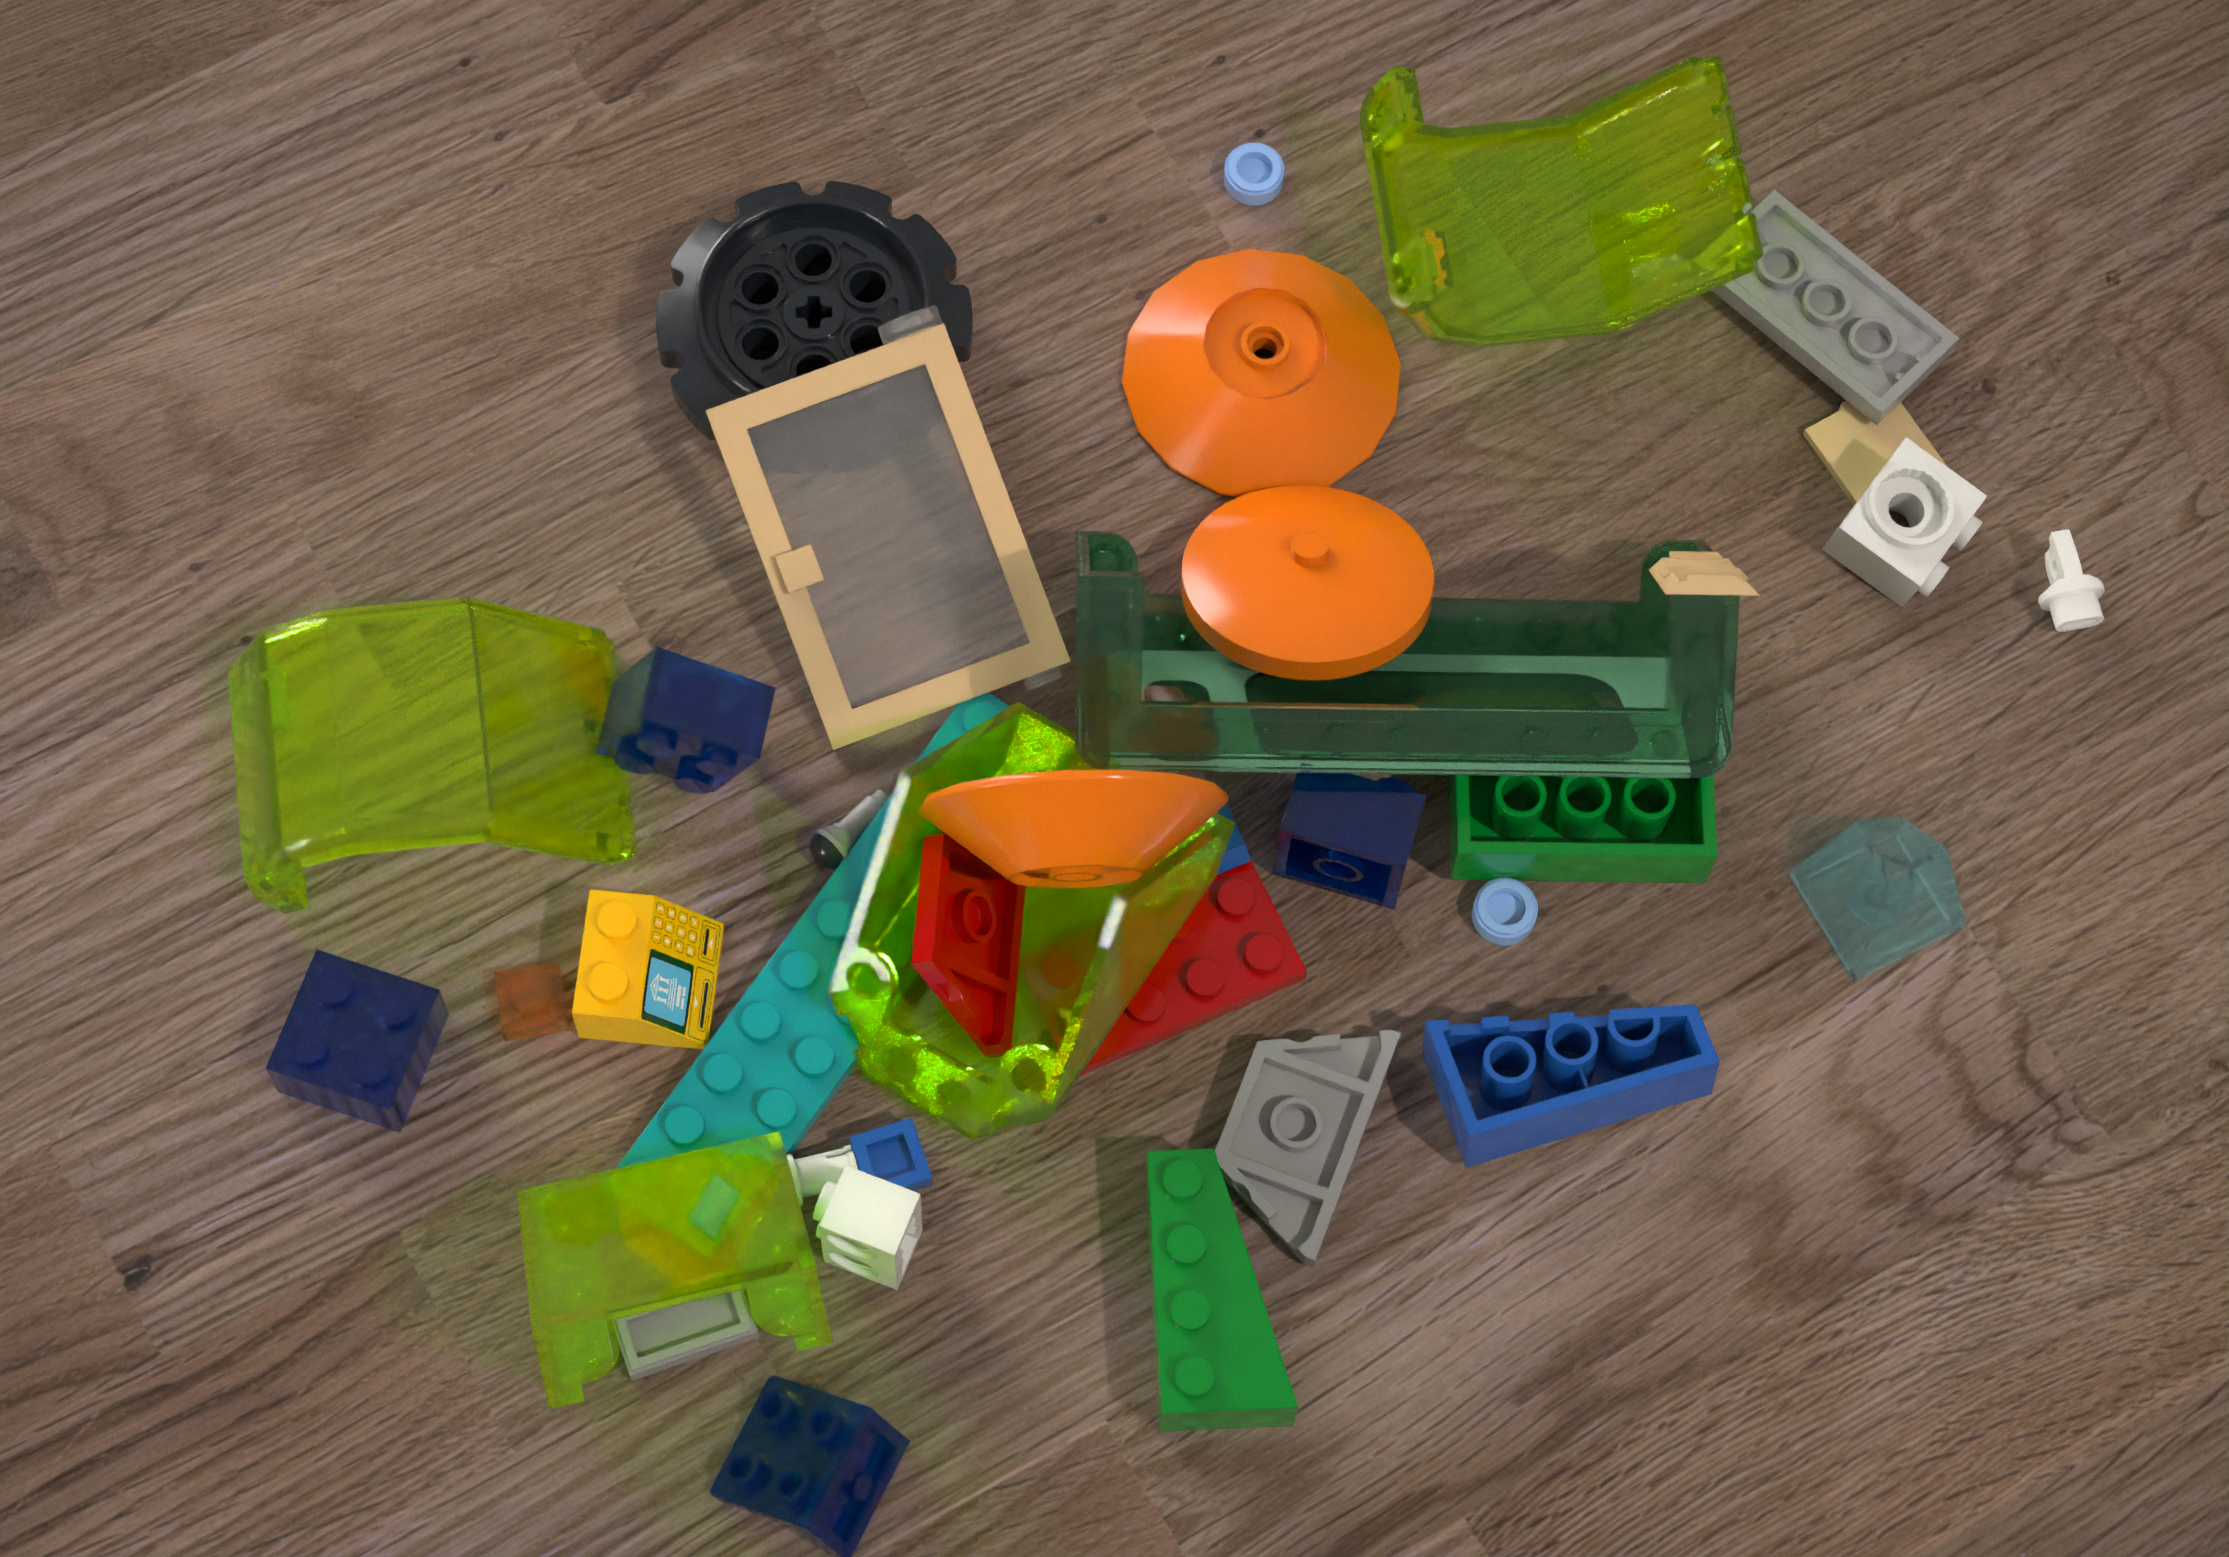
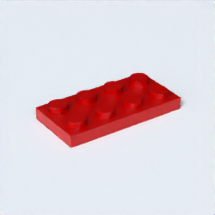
[1019,861,1307,1081]

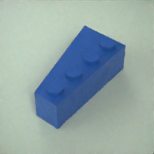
[1422,1004,1720,1168]

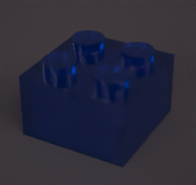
[596,646,776,794]
[1272,759,1427,910]
[266,949,449,1133]

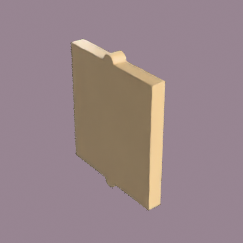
[1803,401,1948,505]

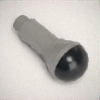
[809,789,889,869]

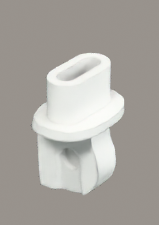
[2038,529,2105,632]

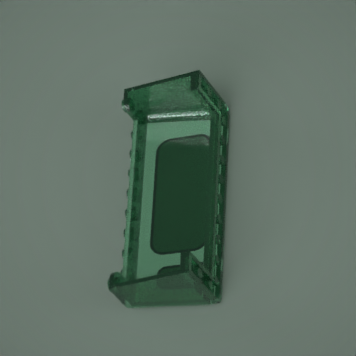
[1073,531,1740,778]

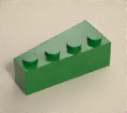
[1145,1148,1298,1432]

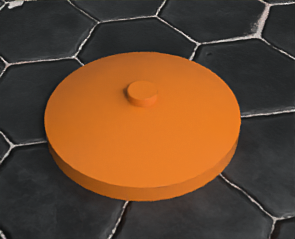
[1181,485,1434,680]

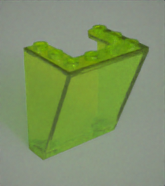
[516,1131,833,1409]

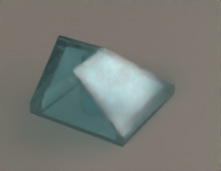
[1789,816,1966,982]

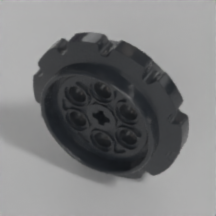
[656,181,973,475]

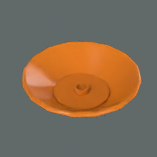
[1122,249,1401,497]
[919,770,1229,888]

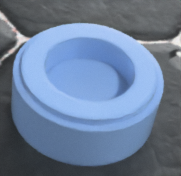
[1223,143,1285,206]
[1472,878,1538,946]

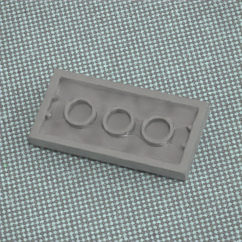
[1692,189,1960,425]

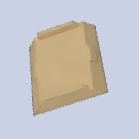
[1649,551,1760,596]

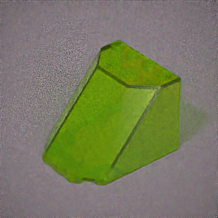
[828,702,1236,1140]

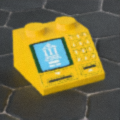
[572,889,724,1050]

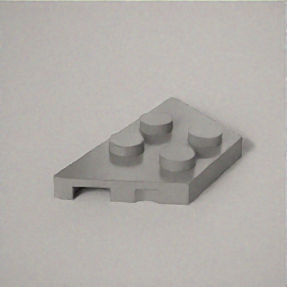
[1215,1030,1401,1267]

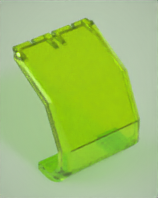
[1360,56,1763,347]
[228,596,638,914]

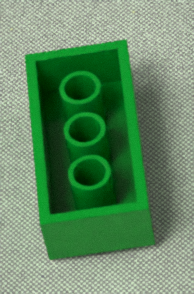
[1447,732,1717,883]

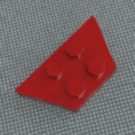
[911,832,1026,1058]

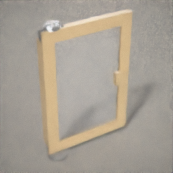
[706,306,1071,750]

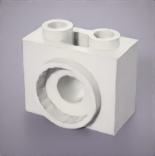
[1822,437,1987,608]

